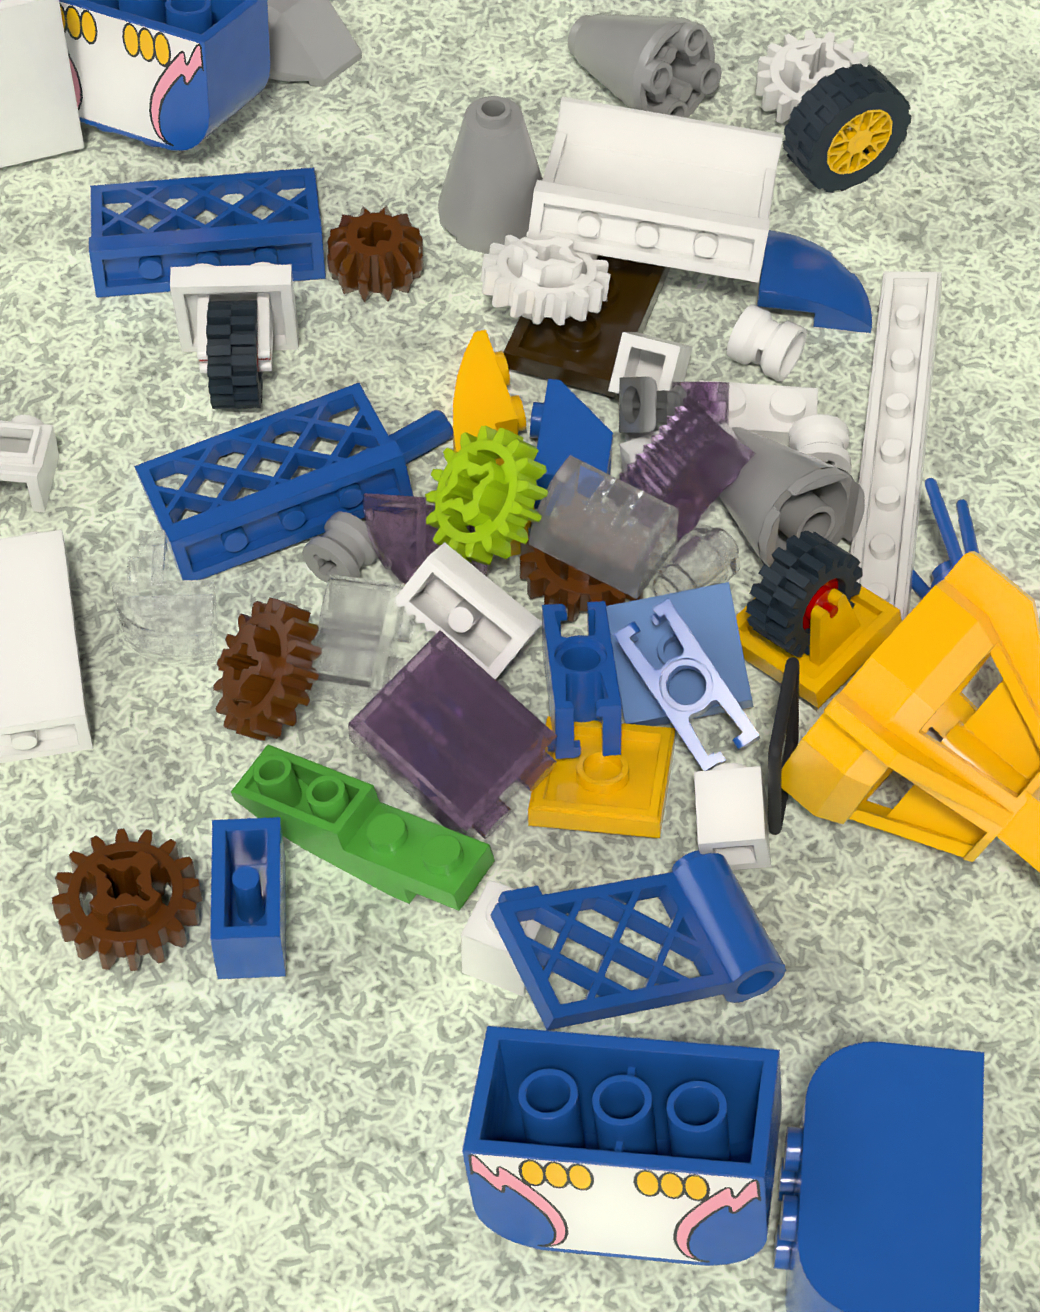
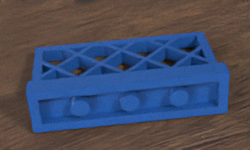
[89,167,326,298]
[134,383,414,586]

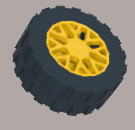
[783,63,912,193]

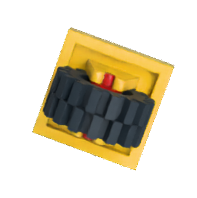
[736,531,902,709]

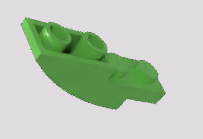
[231,744,495,911]

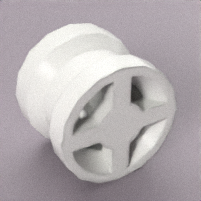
[789,414,852,474]

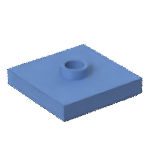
[606,582,754,726]

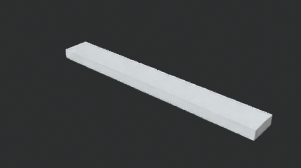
[850,271,942,621]

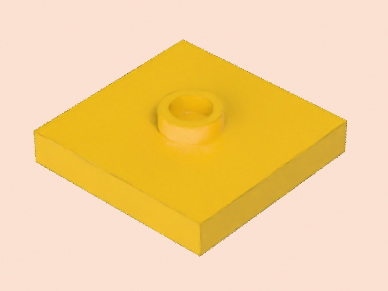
[528,716,676,838]

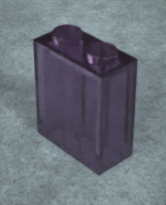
[348,630,557,839]

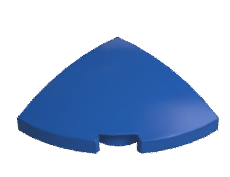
[757,230,872,333]

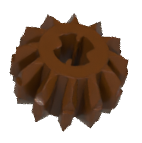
[327,205,424,303]

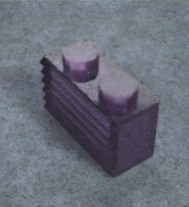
[611,396,755,547]

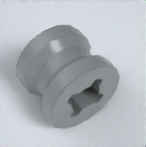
[302,511,382,591]

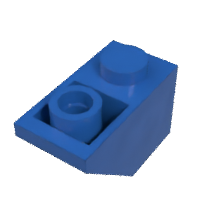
[530,379,613,512]

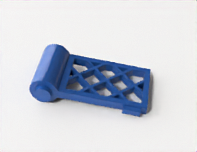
[490,850,786,1031]

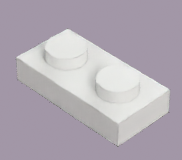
[695,380,818,446]

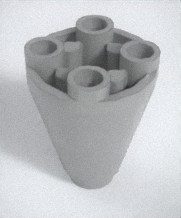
[568,13,722,118]

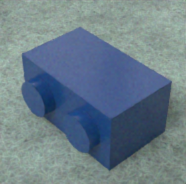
[210,817,286,979]

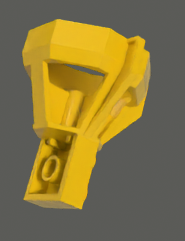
[781,551,1040,873]

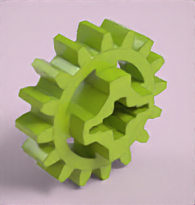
[425,426,548,565]

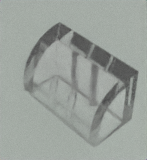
[529,455,679,599]

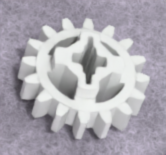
[755,30,875,124]
[481,232,611,325]

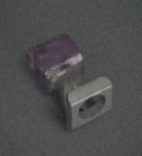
[619,377,730,433]

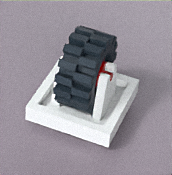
[170,262,299,409]

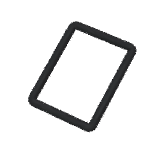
[768,657,799,835]

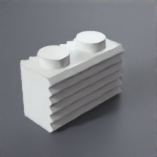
[395,543,542,681]

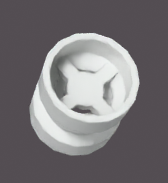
[727,304,807,382]

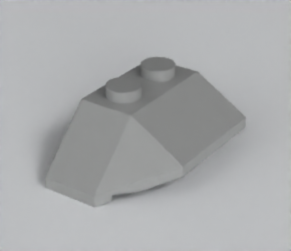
[267,0,362,87]

